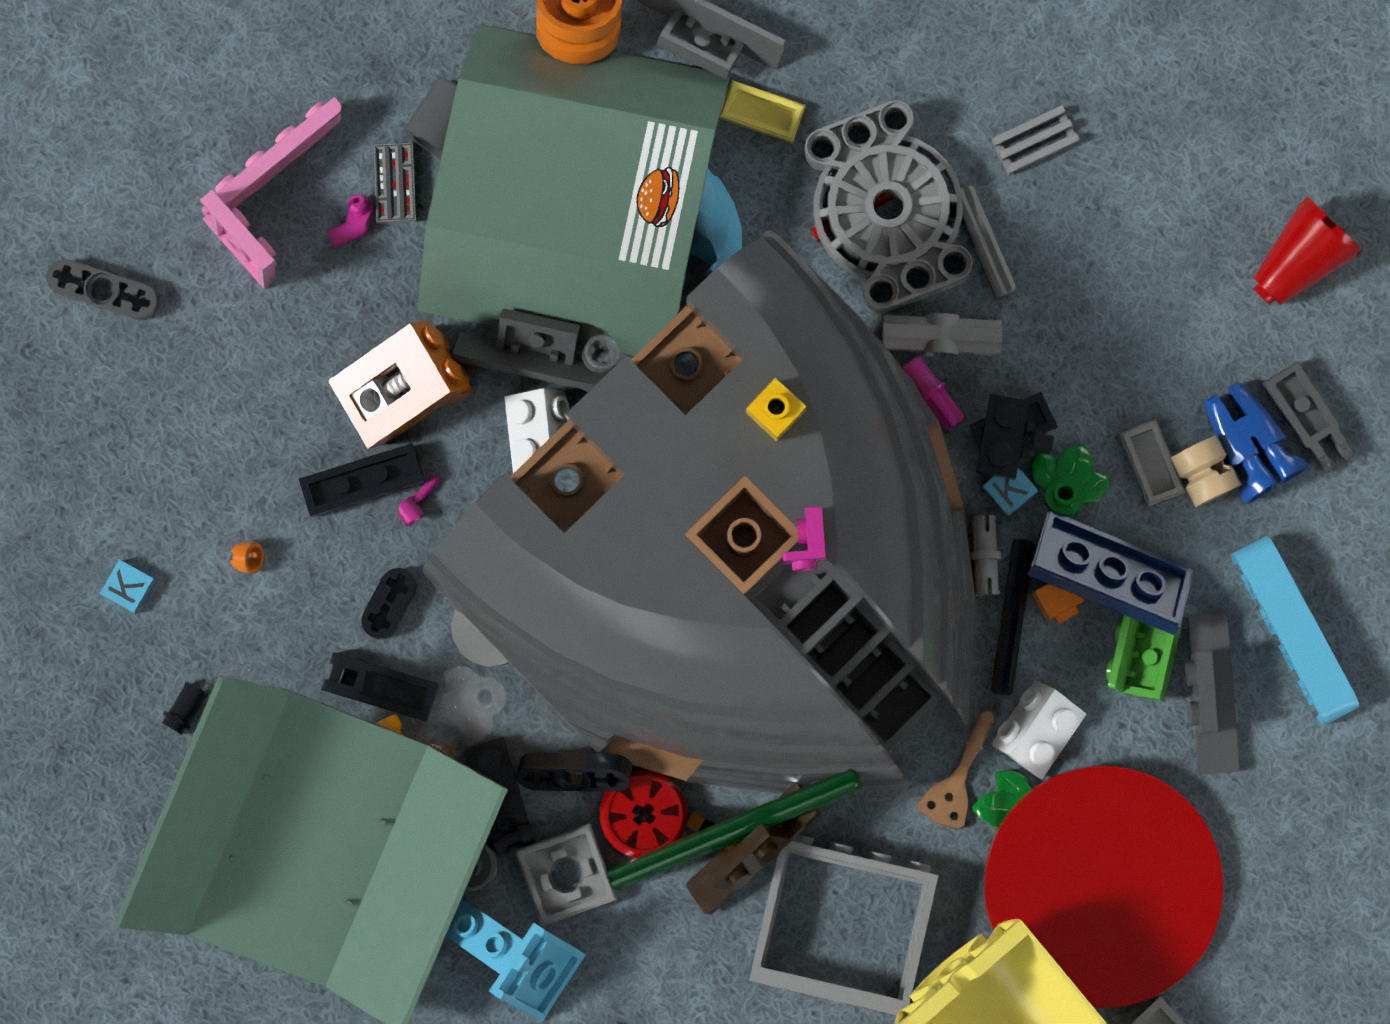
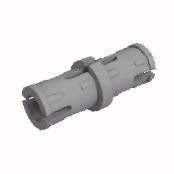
[970,515,1001,597]

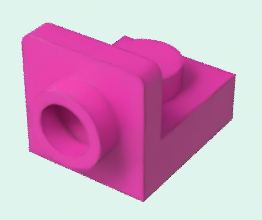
[782,506,826,571]

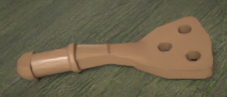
[917,709,996,830]

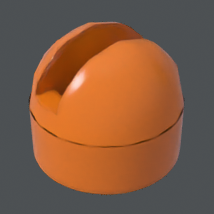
[230,541,264,574]

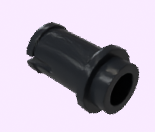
[162,682,208,735]

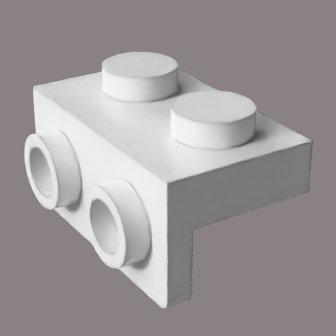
[504,388,570,473]
[992,680,1086,779]

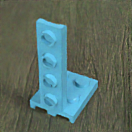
[446,898,586,1022]

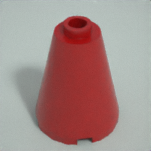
[1253,197,1362,305]

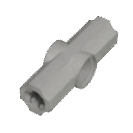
[881,313,1002,357]

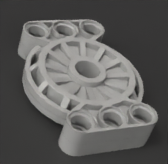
[804,100,973,315]

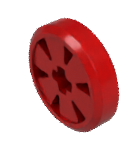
[600,770,688,858]

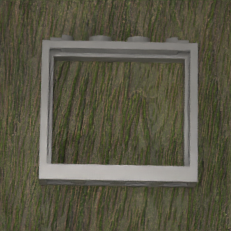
[749,835,939,1015]

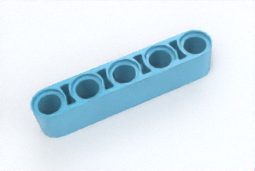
[1231,536,1359,726]

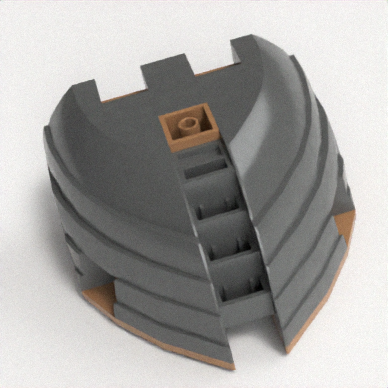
[423,229,977,795]

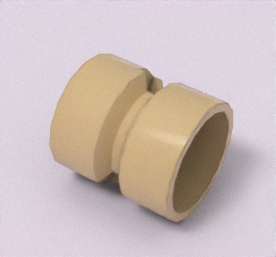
[1170,435,1242,508]

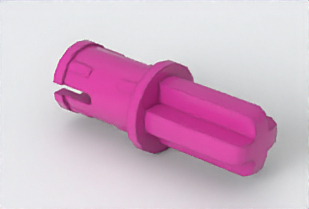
[902,356,964,431]

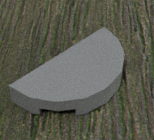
[451,610,508,668]

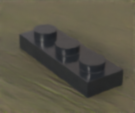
[299,443,425,518]

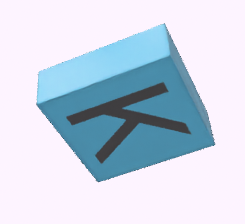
[982,467,1038,517]
[100,559,155,614]

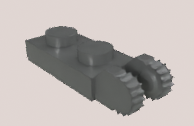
[1262,361,1354,474]

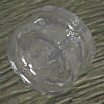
[582,335,619,373]

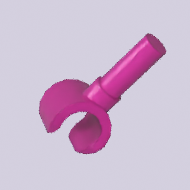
[398,474,441,526]

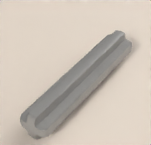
[960,185,1016,297]

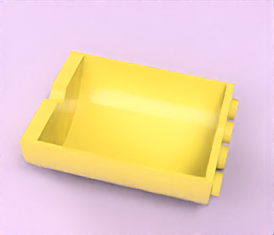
[895,919,1107,1024]

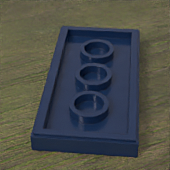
[1027,509,1195,635]

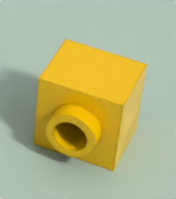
[746,378,806,441]

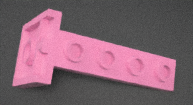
[200,97,341,290]

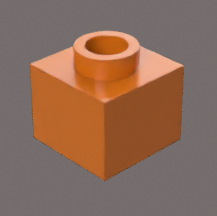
[1032,584,1085,624]

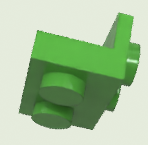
[1106,615,1182,702]

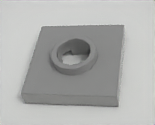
[515,824,617,927]

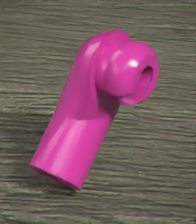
[327,194,374,248]

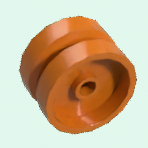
[536,0,622,64]

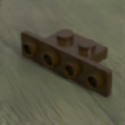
[686,783,820,914]

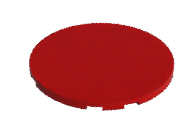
[984,766,1223,1008]

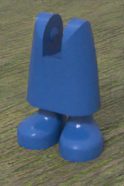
[1204,382,1309,504]

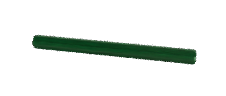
[607,769,862,890]

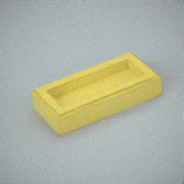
[720,80,806,144]

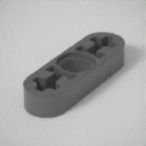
[47,259,159,321]

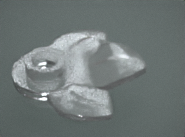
[431,666,507,746]

